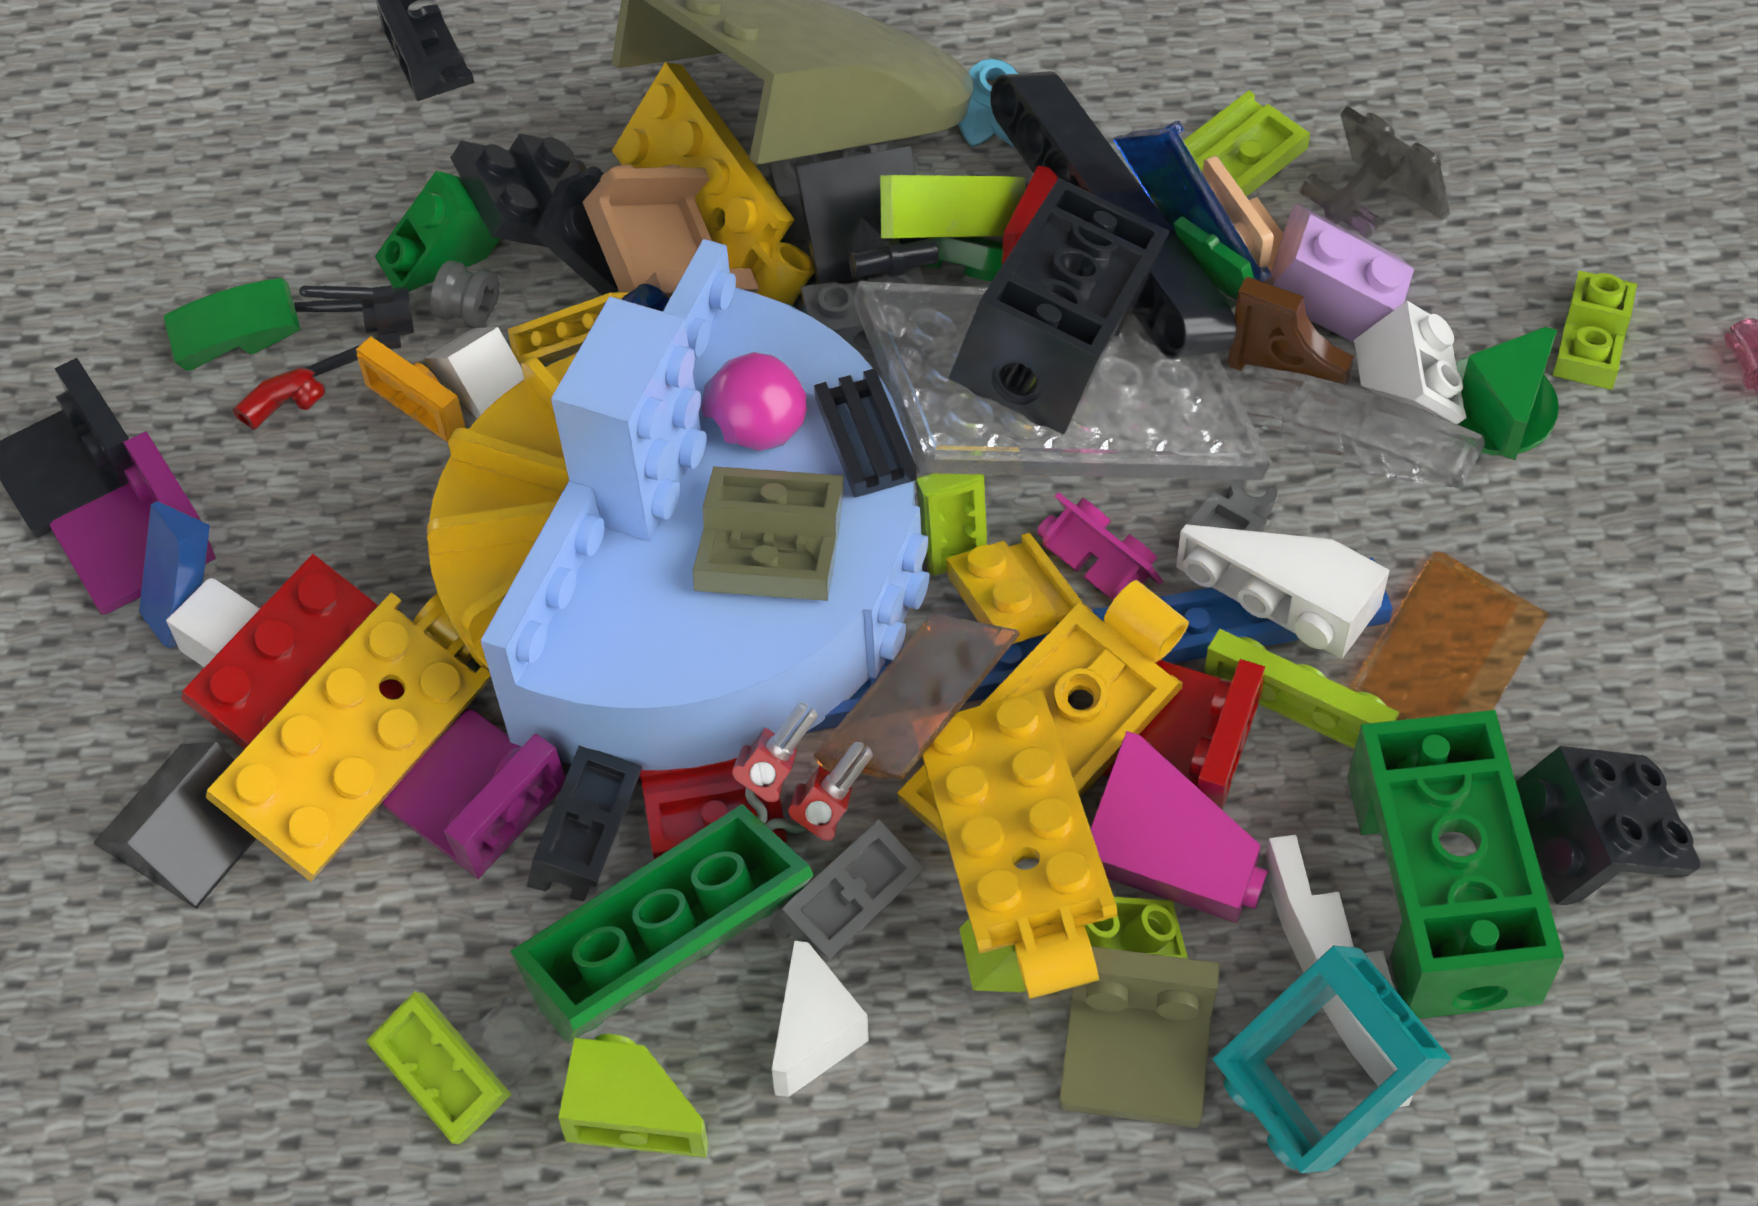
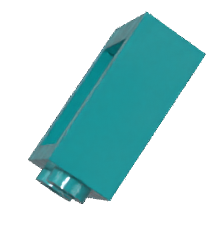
[1212,945,1452,1173]

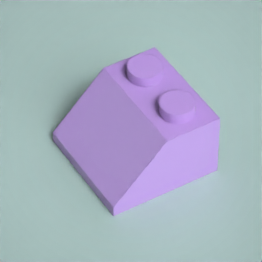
[1267,203,1414,342]

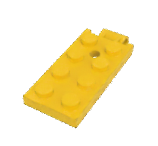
[612,62,814,306]
[897,580,1189,866]
[206,592,491,882]
[913,689,1118,999]

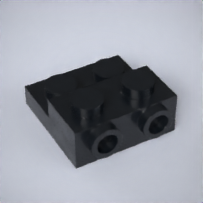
[450,133,586,247]

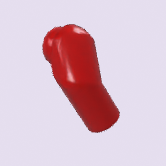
[233,367,325,430]

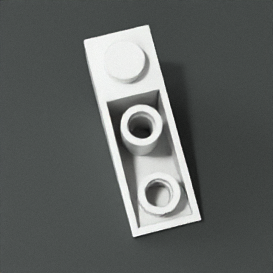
[1176,524,1390,659]

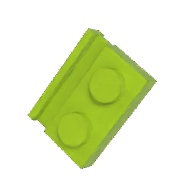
[1170,90,1310,197]

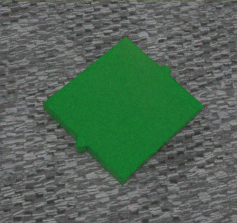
[1173,216,1254,316]

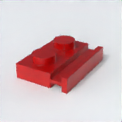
[640,758,787,859]

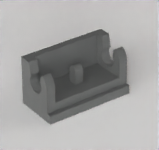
[769,819,926,962]

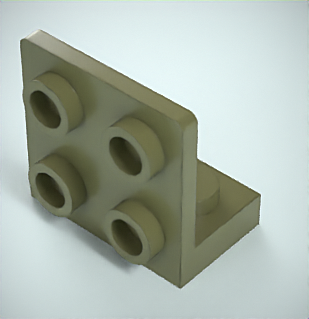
[1059,946,1220,1128]

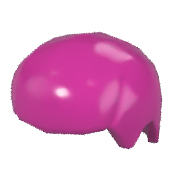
[701,352,807,451]

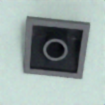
[94,742,256,909]

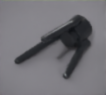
[294,285,414,377]

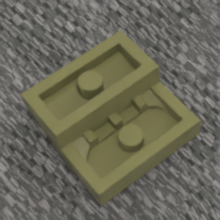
[693,466,844,601]

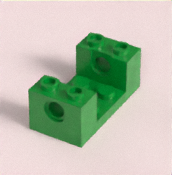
[1347,710,1564,1019]

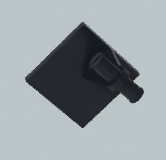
[794,146,939,284]

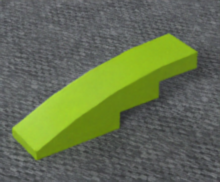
[880,175,1026,238]

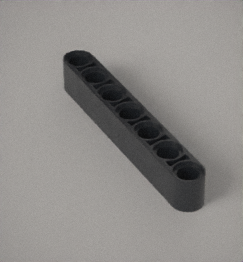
[990,71,1236,359]

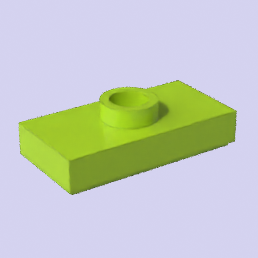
[916,460,987,576]
[366,991,512,1144]

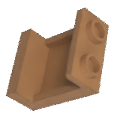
[583,164,759,312]

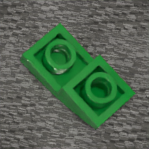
[163,278,301,371]

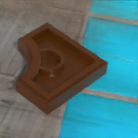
[1227,276,1354,406]

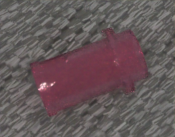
[1724,318,1758,395]

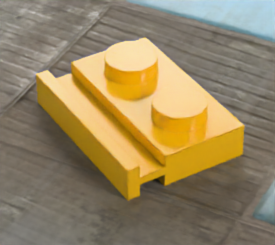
[946,533,1082,649]

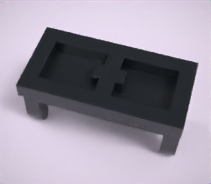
[376,0,474,102]
[527,745,643,901]

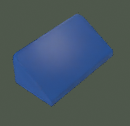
[139,501,210,649]

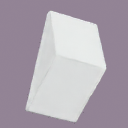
[424,327,524,419]
[772,941,869,1097]

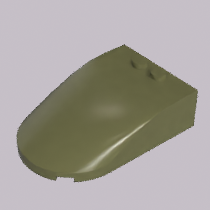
[611,0,973,165]

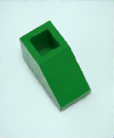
[375,170,500,292]

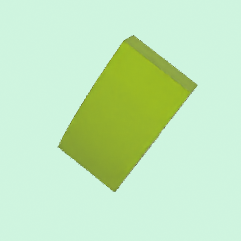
[1552,270,1637,390]

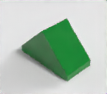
[1461,327,1557,460]

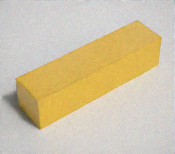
[508,292,640,365]

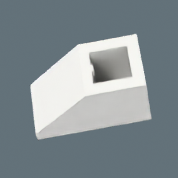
[1354,301,1466,424]

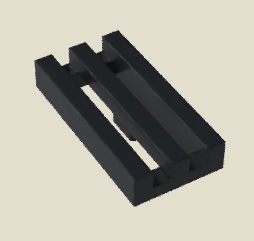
[814,368,917,498]

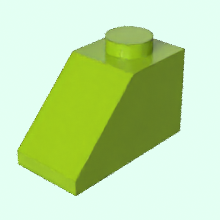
[558,1034,708,1158]

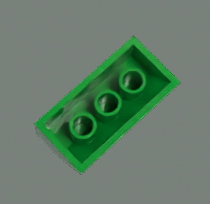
[510,804,814,1044]

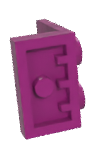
[50,431,216,615]
[382,710,566,880]

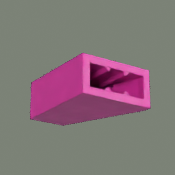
[1091,731,1268,923]

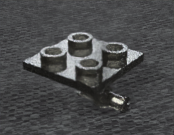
[1300,105,1450,238]

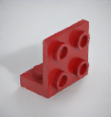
[1102,659,1266,810]

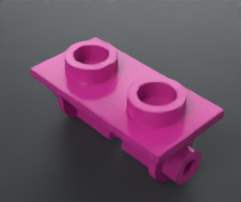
[1037,492,1164,602]

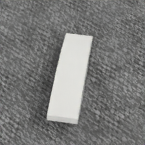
[1263,835,1414,1107]

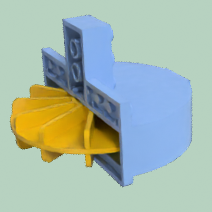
[427,239,929,771]

